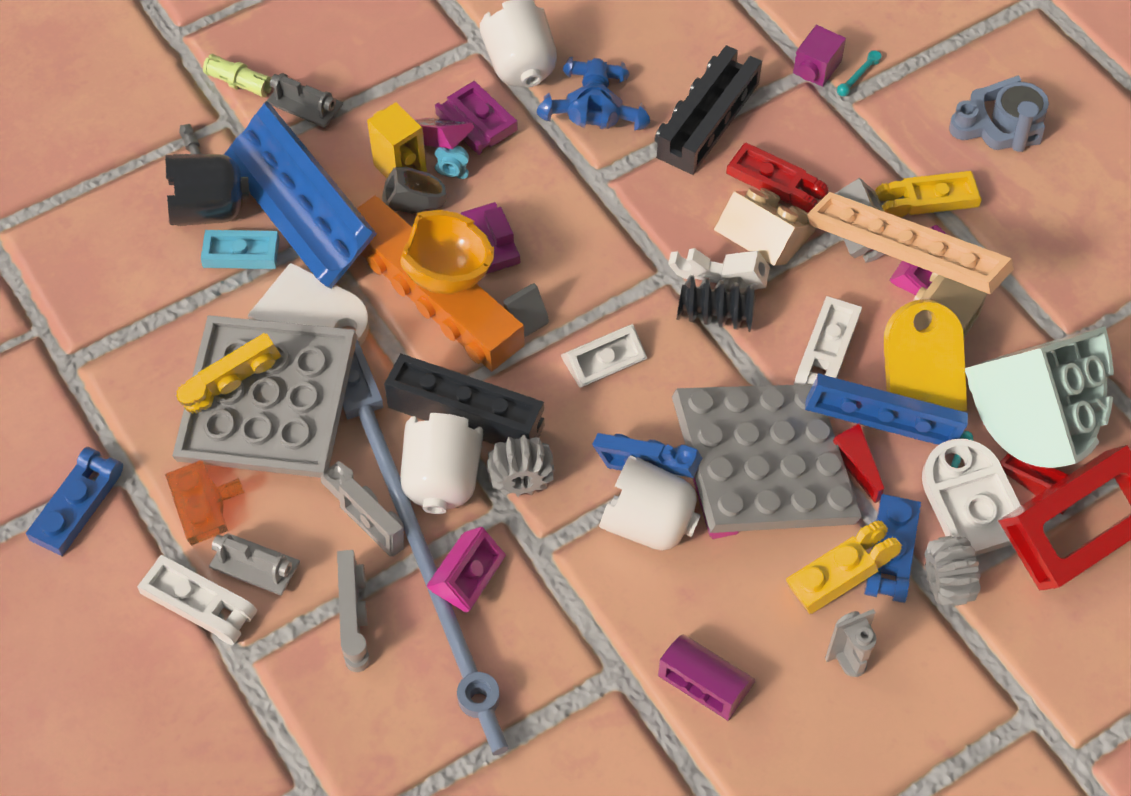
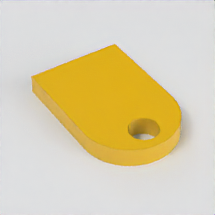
[884,299,967,411]

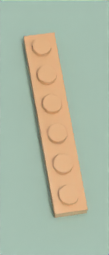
[807,192,1014,294]

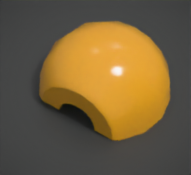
[400,210,494,295]

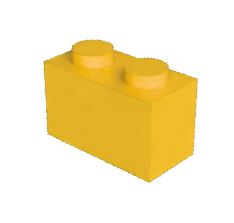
[367,102,427,178]

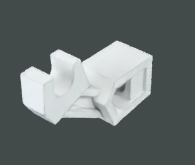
[668,248,770,292]

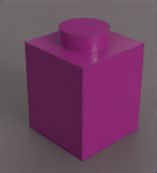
[793,24,846,87]

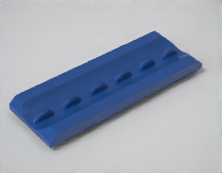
[223,101,377,289]

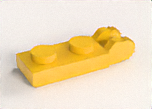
[875,171,982,218]
[175,333,282,414]
[786,520,902,614]

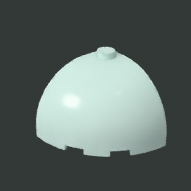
[965,326,1114,468]

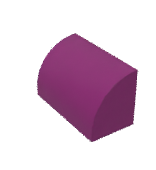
[658,634,755,721]

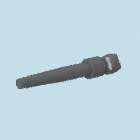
[179,124,201,154]

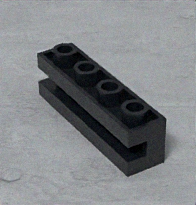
[655,45,762,175]
[384,353,545,445]

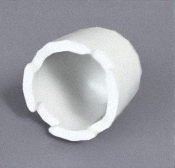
[480,0,557,87]
[400,413,483,514]
[599,455,701,551]

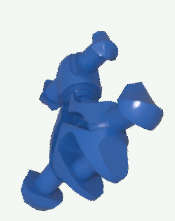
[537,57,650,130]

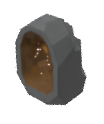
[382,167,447,214]

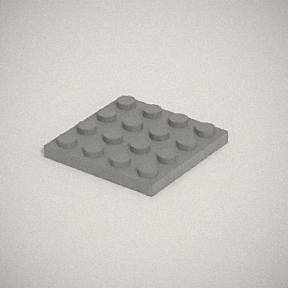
[172,315,358,478]
[672,384,862,533]

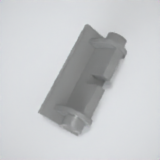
[209,533,300,596]
[825,609,876,677]

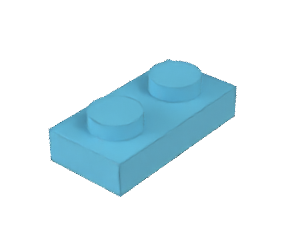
[201,230,280,269]

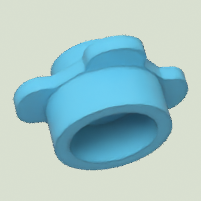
[435,145,469,179]

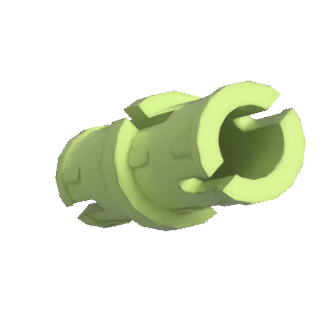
[203,54,272,98]

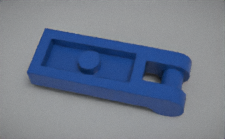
[25,447,123,557]
[864,494,921,603]

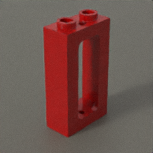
[998,445,1131,591]

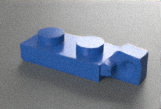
[592,433,703,478]

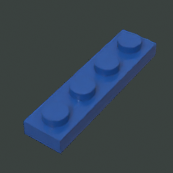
[805,373,968,445]

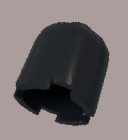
[165,154,249,226]

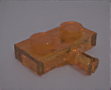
[165,460,245,546]

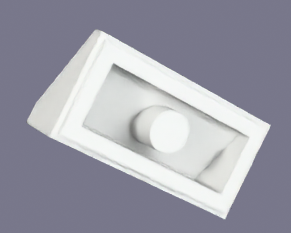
[561,324,647,388]

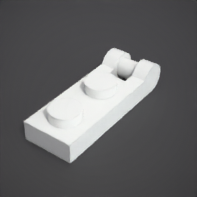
[794,296,862,385]
[137,555,257,645]

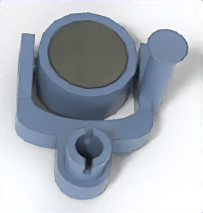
[949,75,1049,152]

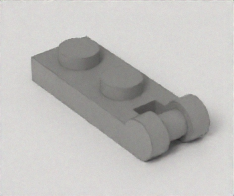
[337,550,370,672]

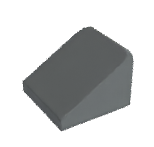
[503,283,549,338]

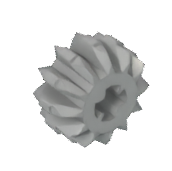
[487,435,555,497]
[924,536,981,606]

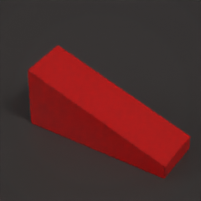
[833,423,885,503]
[1000,453,1069,515]

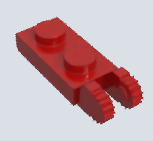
[726,143,829,213]

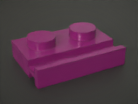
[435,81,518,155]

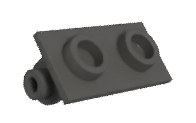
[267,73,343,128]

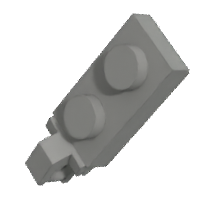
[321,461,404,556]

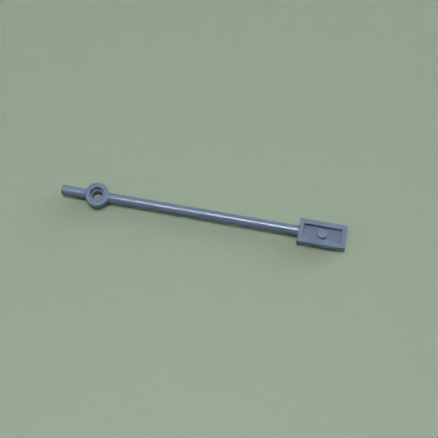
[342,340,509,755]

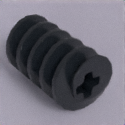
[676,275,756,332]

